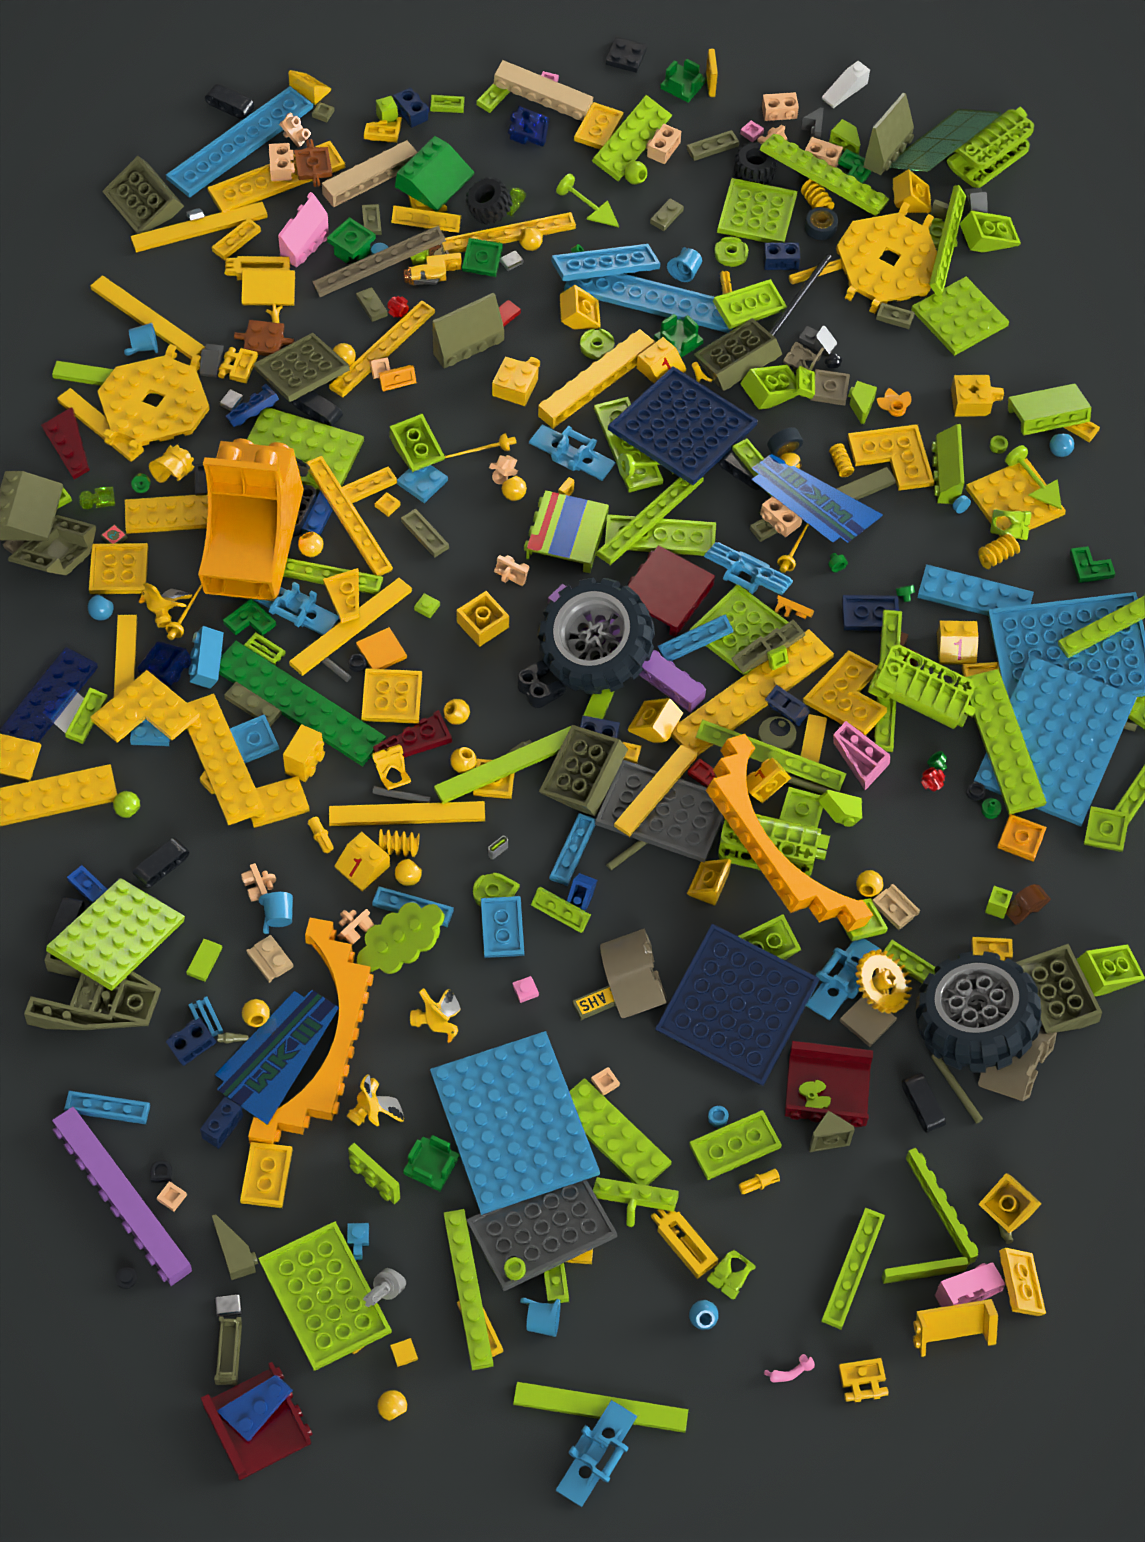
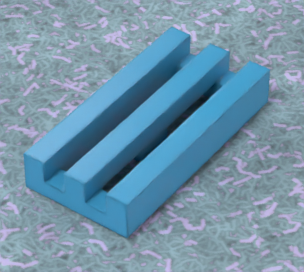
[188,997,223,1037]

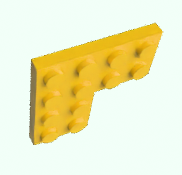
[847,425,934,491]
[803,650,887,736]
[90,670,200,743]

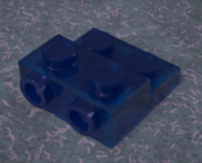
[508,106,549,147]
[137,641,192,686]

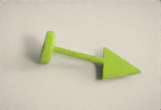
[556,174,619,227]
[1005,445,1062,509]
[618,453,673,479]

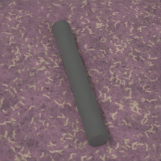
[305,644,351,682]
[373,786,431,803]

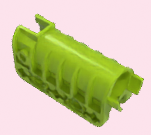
[947,106,1034,188]
[868,645,975,729]
[718,814,830,877]

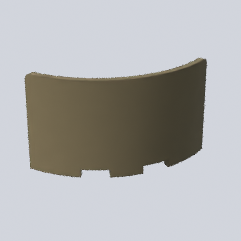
[600,928,667,1018]
[978,1027,1057,1101]

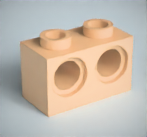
[762,92,799,121]
[646,124,681,164]
[805,137,843,167]
[269,143,295,181]
[760,496,802,538]

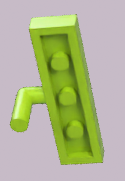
[593,1177,679,1227]

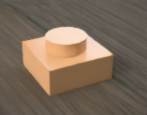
[369,357,390,379]
[591,1067,620,1096]
[157,1181,187,1212]

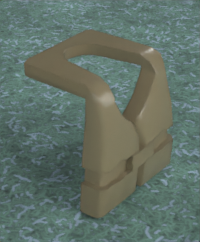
[783,342,824,371]

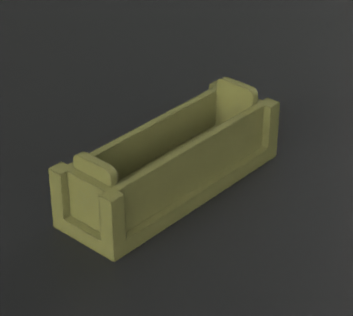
[214,1316,242,1385]

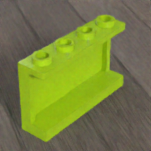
[1008,384,1092,435]

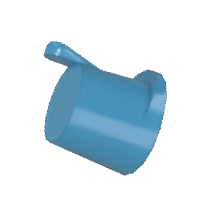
[667,247,702,282]
[124,323,158,356]
[259,892,293,934]
[520,1298,561,1337]

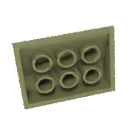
[863,93,914,175]
[102,156,184,234]
[432,293,504,369]
[694,318,783,391]
[0,471,63,541]
[539,725,628,816]
[1015,944,1102,1034]

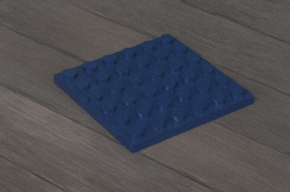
[608,366,758,485]
[655,924,820,1086]

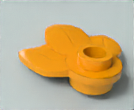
[877,388,911,417]

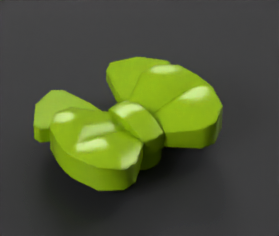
[799,1080,831,1109]

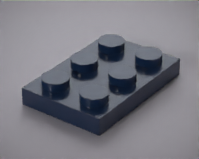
[842,595,899,631]

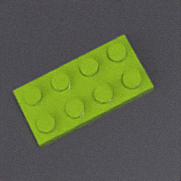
[713,279,787,329]
[689,1110,782,1180]

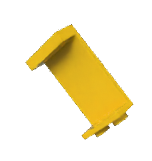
[913,1299,998,1357]

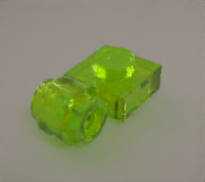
[506,187,526,216]
[79,487,115,509]

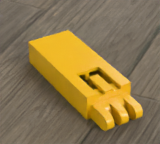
[225,256,290,280]
[651,1209,719,1279]

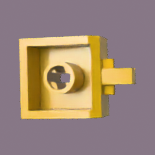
[951,375,1004,417]

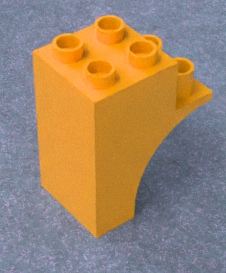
[198,438,304,601]

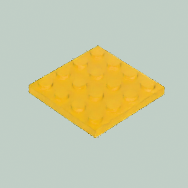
[965,458,1066,537]

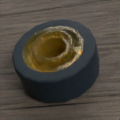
[805,207,838,240]
[767,427,803,458]

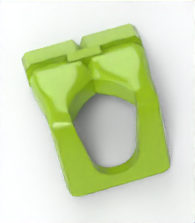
[990,509,1031,540]
[707,1250,756,1299]

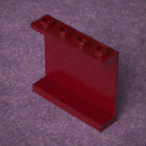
[628,545,715,638]
[785,1041,873,1127]
[201,1362,313,1481]

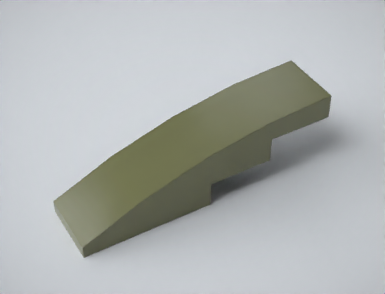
[731,619,805,673]

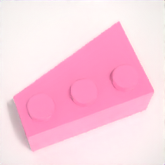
[834,721,890,790]
[935,1262,1006,1307]

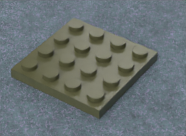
[253,333,350,402]

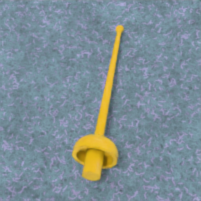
[445,433,517,458]
[777,523,809,573]
[165,584,202,640]

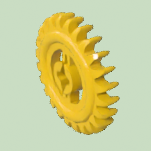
[856,949,912,1014]

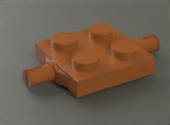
[294,139,332,187]
[234,320,294,356]

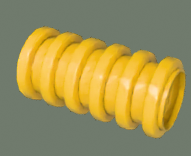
[829,443,854,477]

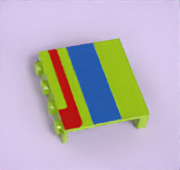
[524,490,609,573]

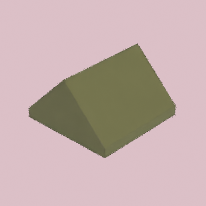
[809,1110,854,1152]

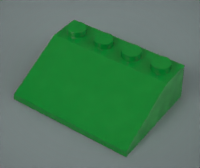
[395,136,475,211]

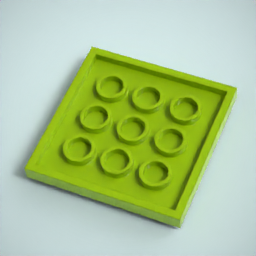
[717,178,798,243]
[911,276,1009,356]
[689,585,789,675]

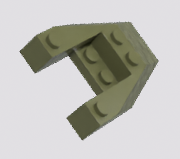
[24,952,161,1030]

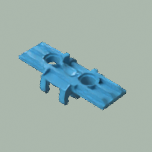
[529,424,615,481]
[704,542,793,595]
[253,582,339,635]
[806,939,880,1021]
[556,1400,637,1507]

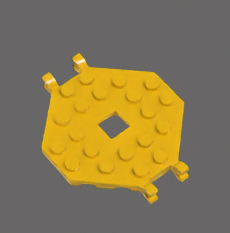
[836,202,937,314]
[97,344,209,456]

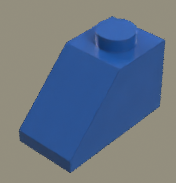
[567,873,597,911]

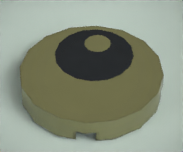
[758,716,796,751]

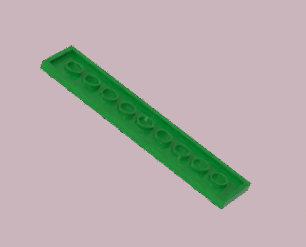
[219,641,386,767]

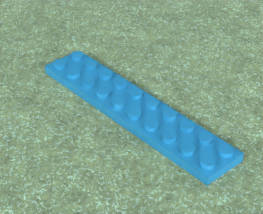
[166,86,313,198]
[564,274,733,333]

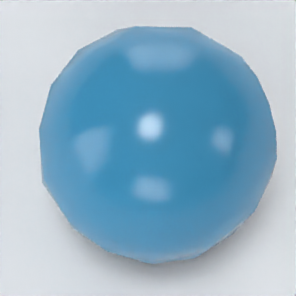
[1049,434,1075,457]
[87,595,114,621]
[689,1300,719,1330]

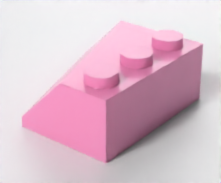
[278,192,329,268]

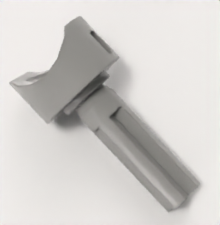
[363,1268,406,1307]

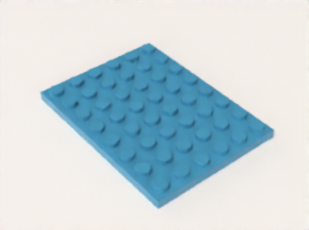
[988,592,1145,699]
[973,655,1137,826]
[430,1031,600,1215]

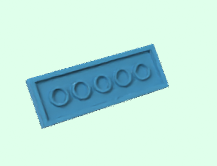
[551,244,660,281]
[917,564,1034,616]

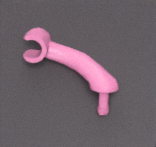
[764,1354,815,1383]

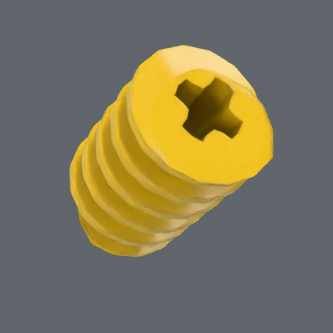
[801,179,834,210]
[978,534,1020,569]
[378,829,420,857]

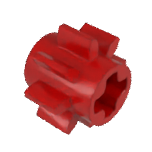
[387,296,409,318]
[921,767,945,791]

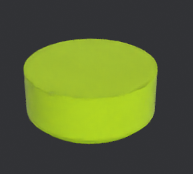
[989,436,1008,454]
[504,1257,526,1280]

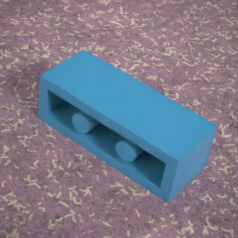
[188,626,224,689]

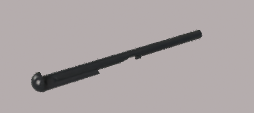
[769,254,832,336]

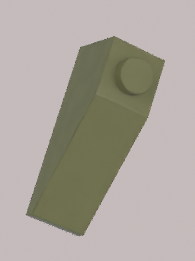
[212,1215,258,1280]

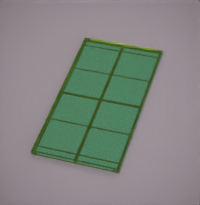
[890,109,1001,172]

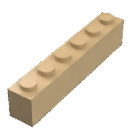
[494,60,594,121]
[322,140,418,207]

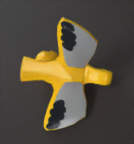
[139,583,192,628]
[410,988,461,1043]
[346,1074,404,1126]

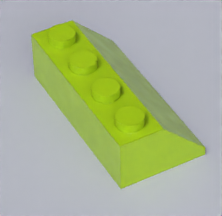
[931,424,964,504]

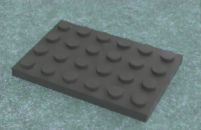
[595,760,724,862]
[466,1180,617,1292]

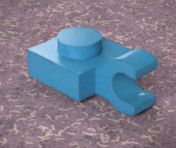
[347,1223,369,1260]

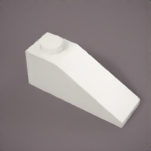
[822,61,870,108]

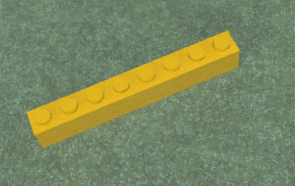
[538,329,655,429]

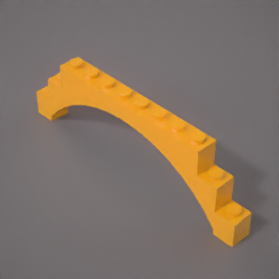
[706,734,873,932]
[248,918,374,1145]

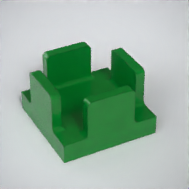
[661,59,706,103]
[327,217,376,263]
[654,314,703,358]
[403,1135,460,1192]

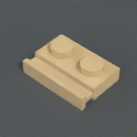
[872,884,920,930]
[247,935,293,983]

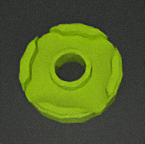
[714,237,749,267]
[580,329,615,360]

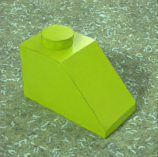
[829,119,861,155]
[848,381,877,424]
[818,790,862,827]

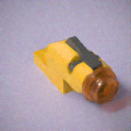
[403,253,462,285]

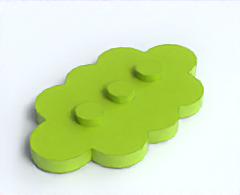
[357,902,444,974]

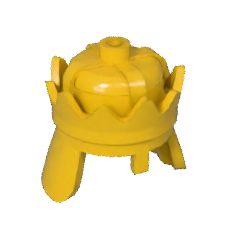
[149,444,195,483]

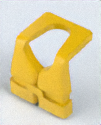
[372,744,411,790]

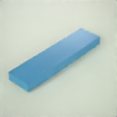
[658,614,734,661]
[549,813,596,886]
[372,886,454,927]
[64,1091,150,1124]

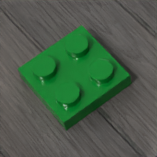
[462,238,503,277]

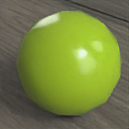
[624,161,647,185]
[113,791,140,818]

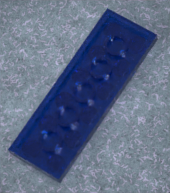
[0,647,98,743]

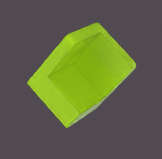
[985,886,1013,919]

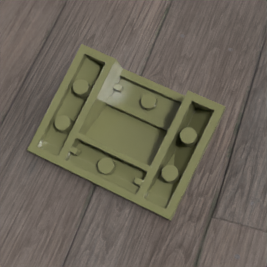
[8,515,96,575]

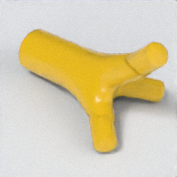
[266,304,283,323]
[692,362,712,383]

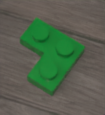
[838,149,872,184]
[1070,546,1115,583]
[223,599,276,636]

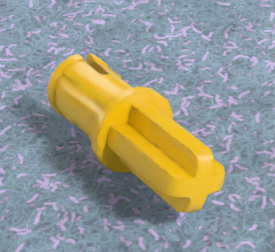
[308,817,334,853]
[739,1169,780,1194]

